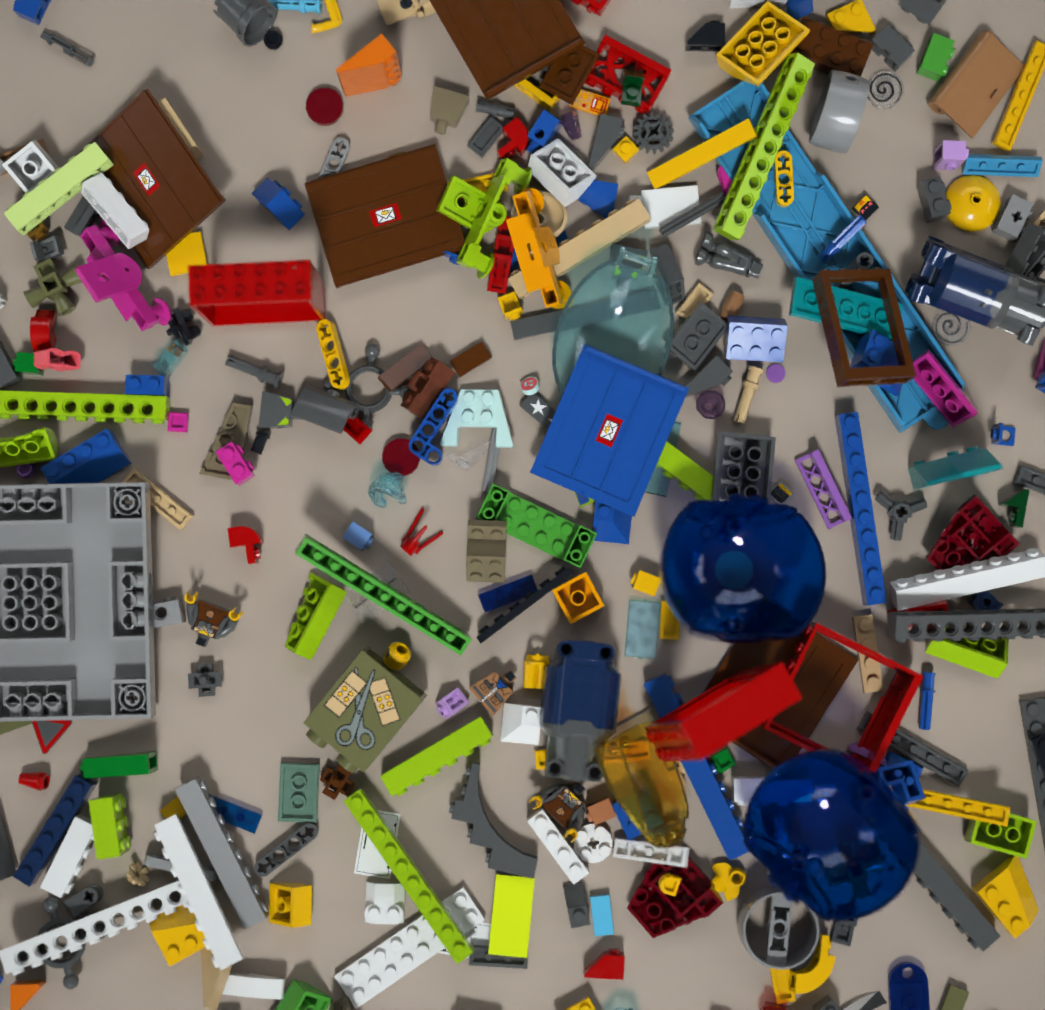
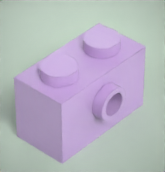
[933,140,969,170]

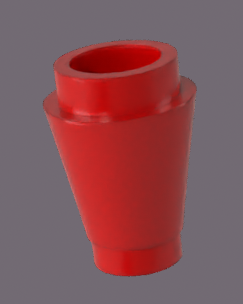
[18,771,50,791]

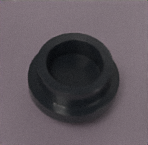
[264,31,283,50]

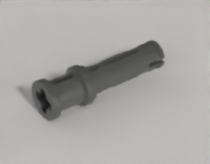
[225,354,284,389]

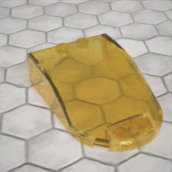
[594,721,689,848]

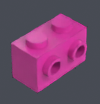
[215,442,255,486]

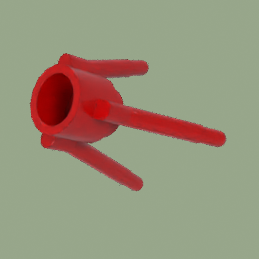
[400,508,443,556]

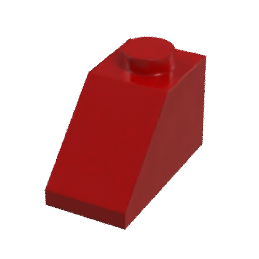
[584,948,625,980]

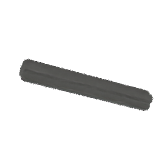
[659,192,726,237]

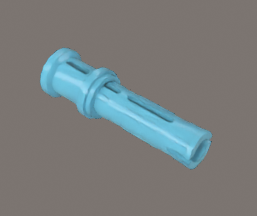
[267,0,322,14]

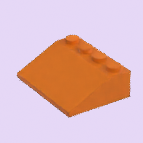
[335,33,402,97]

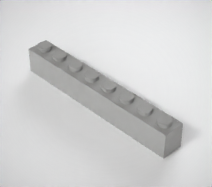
[175,776,269,929]

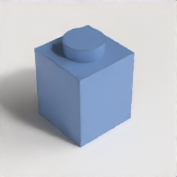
[342,522,374,551]

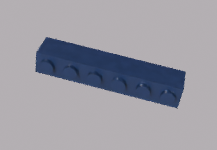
[13,773,98,887]

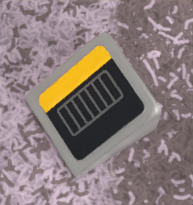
[770,480,795,507]

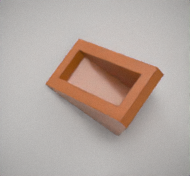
[10,980,46,1010]

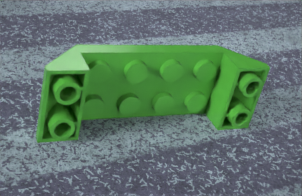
[476,484,597,568]

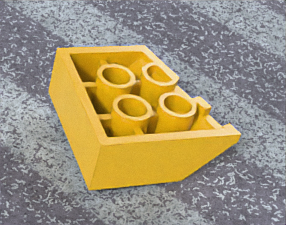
[971,855,1039,939]
[149,905,206,967]

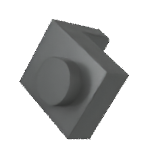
[30,235,64,261]

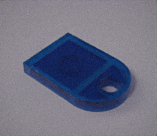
[888,962,930,1010]

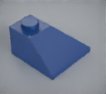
[592,501,632,544]

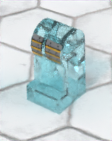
[151,340,188,378]

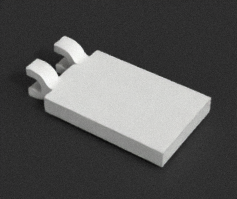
[628,185,701,229]

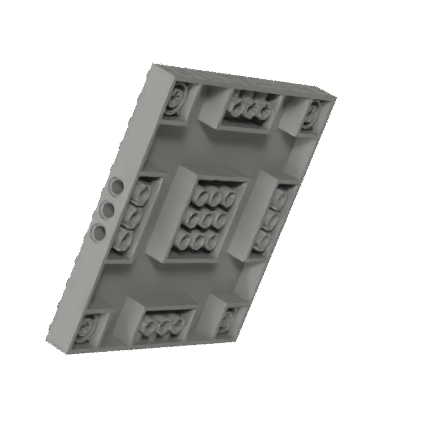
[0,482,156,721]

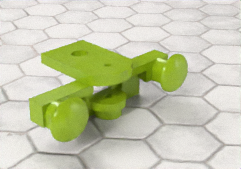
[436,158,532,279]

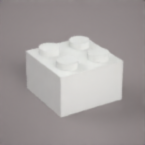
[2,139,59,193]

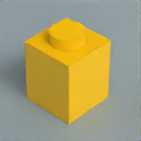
[630,570,661,597]

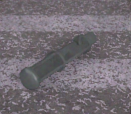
[41,31,94,67]

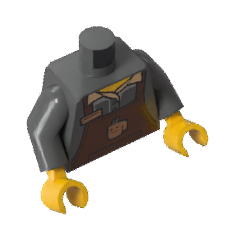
[184,590,243,647]
[528,781,586,843]

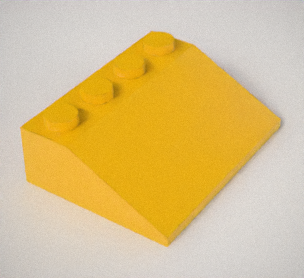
[716,1,810,86]

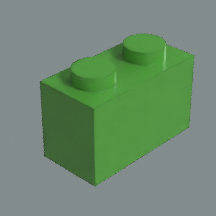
[916,33,955,81]

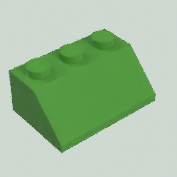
[276,979,332,1010]

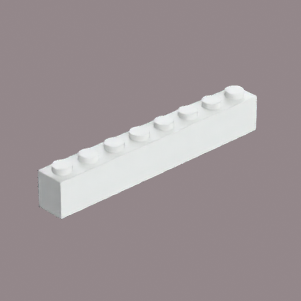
[890,548,1045,611]
[153,814,244,970]

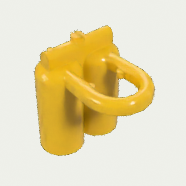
[523,653,551,689]

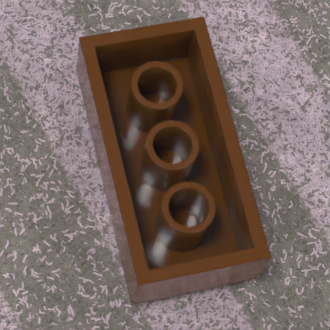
[790,17,874,76]

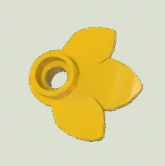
[711,862,746,901]

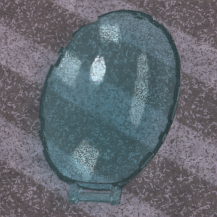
[552,247,674,395]

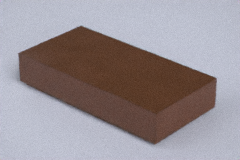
[450,341,492,378]

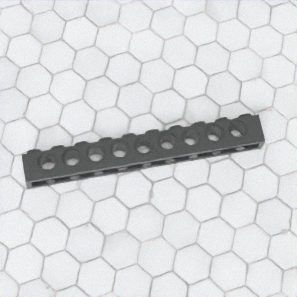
[887,608,1045,642]

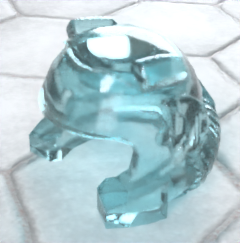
[368,472,407,508]

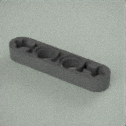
[254,823,319,877]

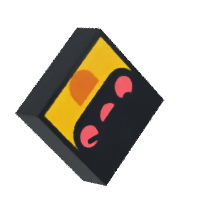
[851,194,879,220]

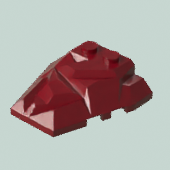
[926,494,1020,570]
[627,842,724,938]

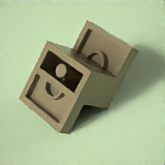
[466,520,507,583]

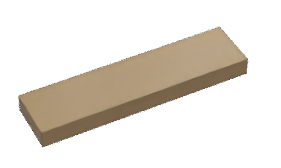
[122,468,194,531]

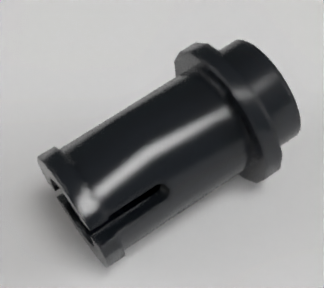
[250,429,270,455]

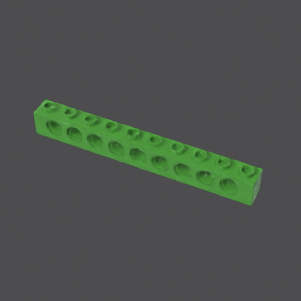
[295,534,472,656]

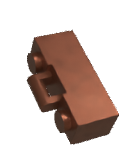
[401,357,455,420]

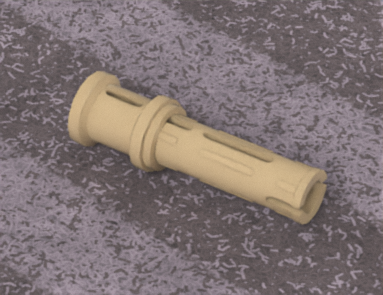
[733,366,764,425]

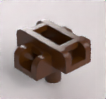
[320,764,356,800]

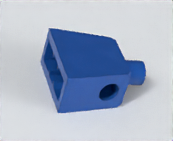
[525,110,562,154]

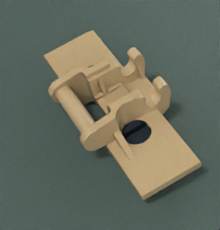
[377,0,436,26]

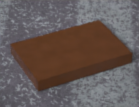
[539,46,600,105]

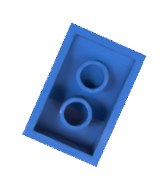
[850,329,902,397]

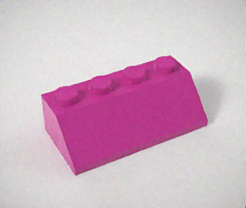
[913,349,978,427]

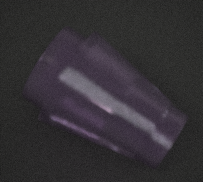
[560,111,582,141]

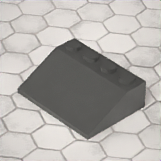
[711,431,776,515]

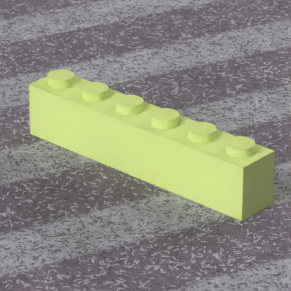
[4,142,114,236]

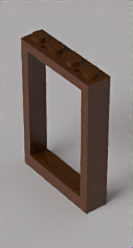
[812,267,916,387]

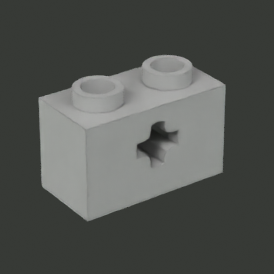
[992,194,1033,242]

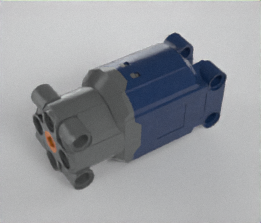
[905,236,1045,346]
[539,640,622,782]

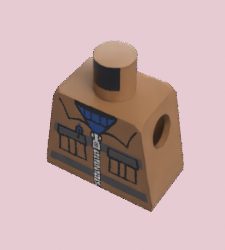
[469,669,517,716]

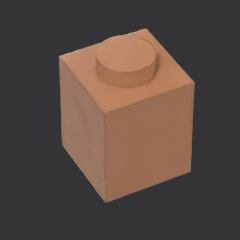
[585,796,616,825]

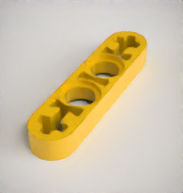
[316,319,350,390]

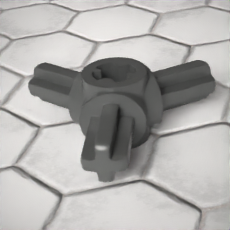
[875,491,927,541]

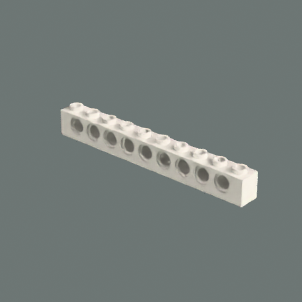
[0,881,189,976]

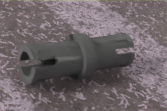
[476,100,515,120]

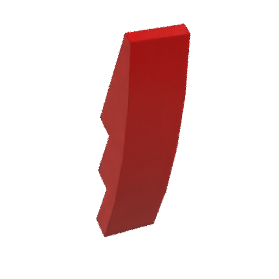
[487,216,514,294]

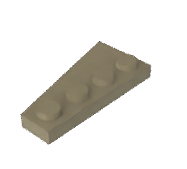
[199,402,253,480]

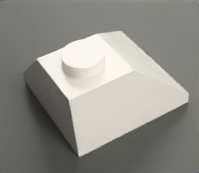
[500,703,541,745]

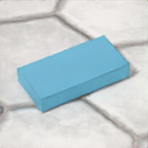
[590,894,614,936]

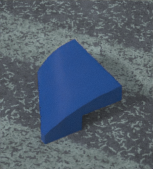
[577,180,618,219]

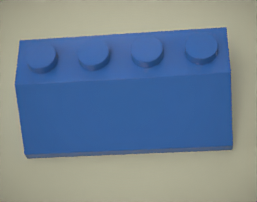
[40,429,131,484]

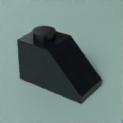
[685,20,725,52]

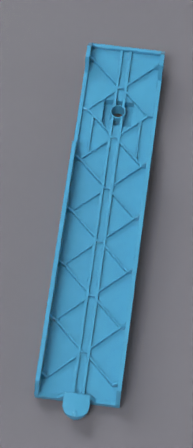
[688,81,965,433]

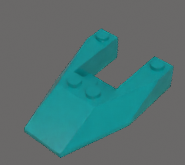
[908,446,1004,490]

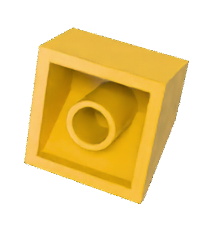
[269,883,312,928]

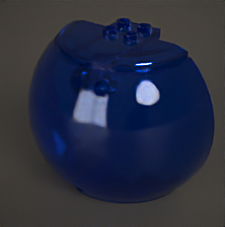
[659,494,826,643]
[743,749,920,922]

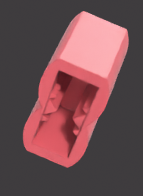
[34,348,81,372]

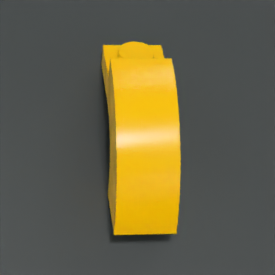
[789,932,835,994]

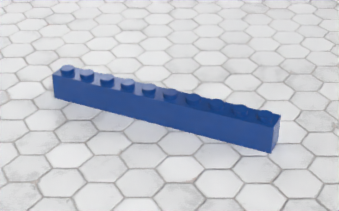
[835,412,887,606]
[644,672,752,861]

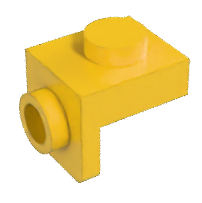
[497,291,523,321]

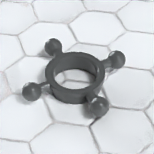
[323,344,412,429]
[20,897,106,989]

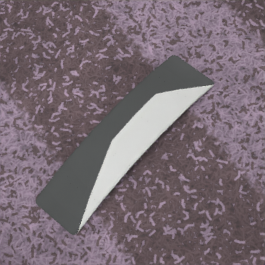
[843,991,887,1010]

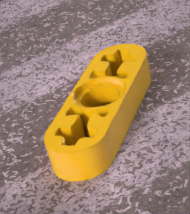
[773,150,794,208]

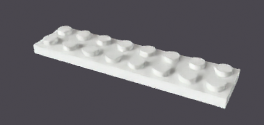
[334,886,485,1009]

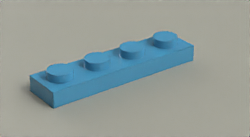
[962,154,1043,177]

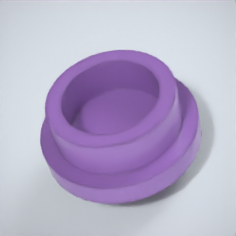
[16,463,36,479]

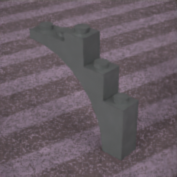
[449,761,538,879]

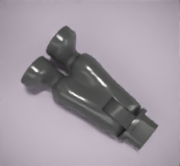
[694,231,763,278]

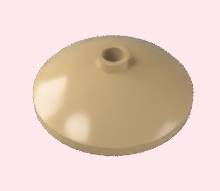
[511,190,568,238]

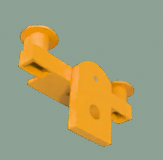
[506,188,572,309]

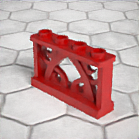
[585,35,672,115]

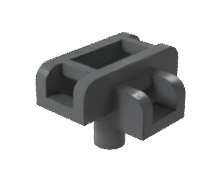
[188,663,222,697]

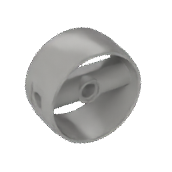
[809,70,870,153]
[738,886,819,970]

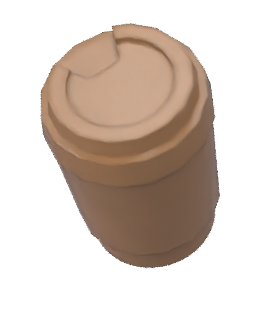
[720,291,745,319]

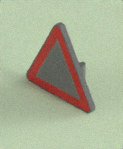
[31,720,73,754]

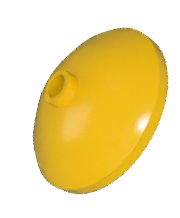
[945,175,1001,232]

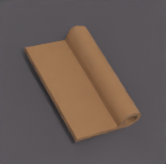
[928,30,1024,138]

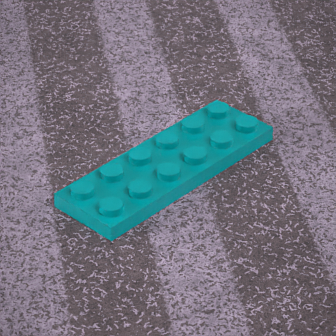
[789,277,903,342]

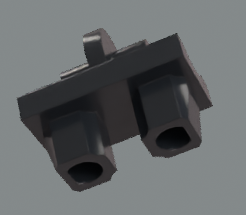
[166,308,201,346]

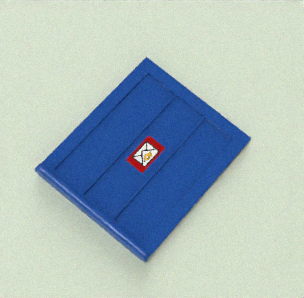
[530,344,689,517]

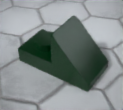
[621,69,645,107]
[999,489,1029,528]

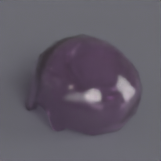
[696,390,726,419]

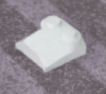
[364,882,405,924]

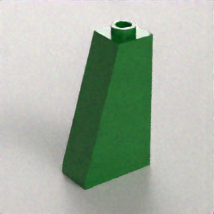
[80,751,158,778]

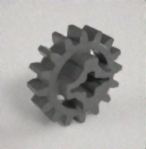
[632,112,674,155]

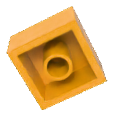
[551,572,604,624]

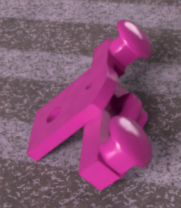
[75,220,171,331]

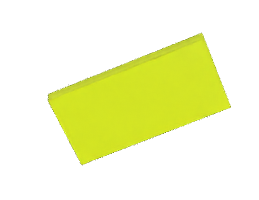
[488,874,535,958]

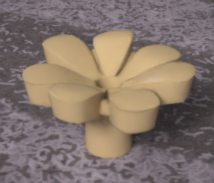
[126,862,150,887]

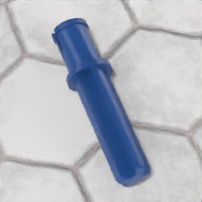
[817,215,866,264]
[919,672,936,730]

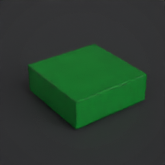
[709,747,736,774]

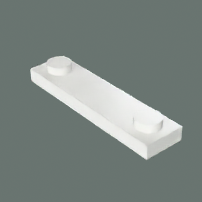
[613,837,689,867]

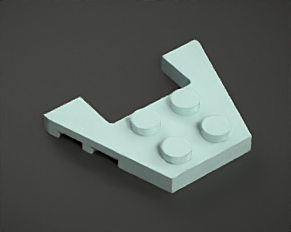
[440,389,514,448]

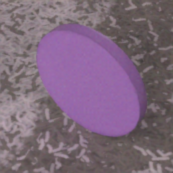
[766,364,785,383]

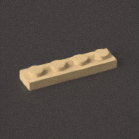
[852,614,884,693]

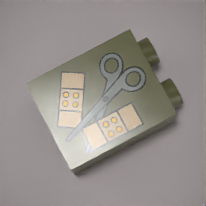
[303,646,427,773]

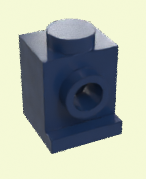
[968,591,1003,610]

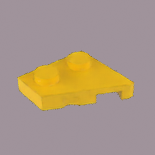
[826,0,877,34]

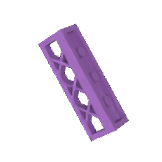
[795,449,852,529]

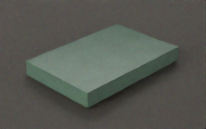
[278,762,320,823]

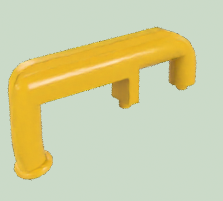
[311,0,342,34]

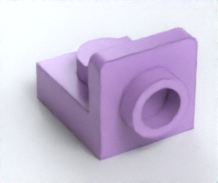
[435,687,469,719]

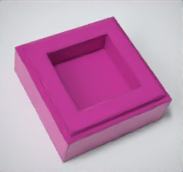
[167,412,189,433]

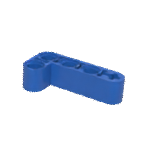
[409,388,458,466]

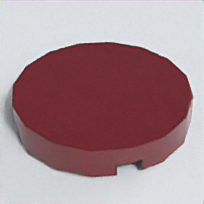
[306,88,344,126]
[382,438,420,476]

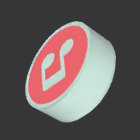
[520,377,540,395]

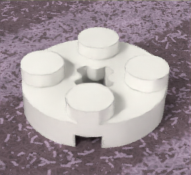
[573,823,612,863]

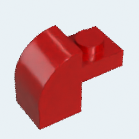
[497,117,528,160]
[30,310,57,352]
[227,526,263,564]

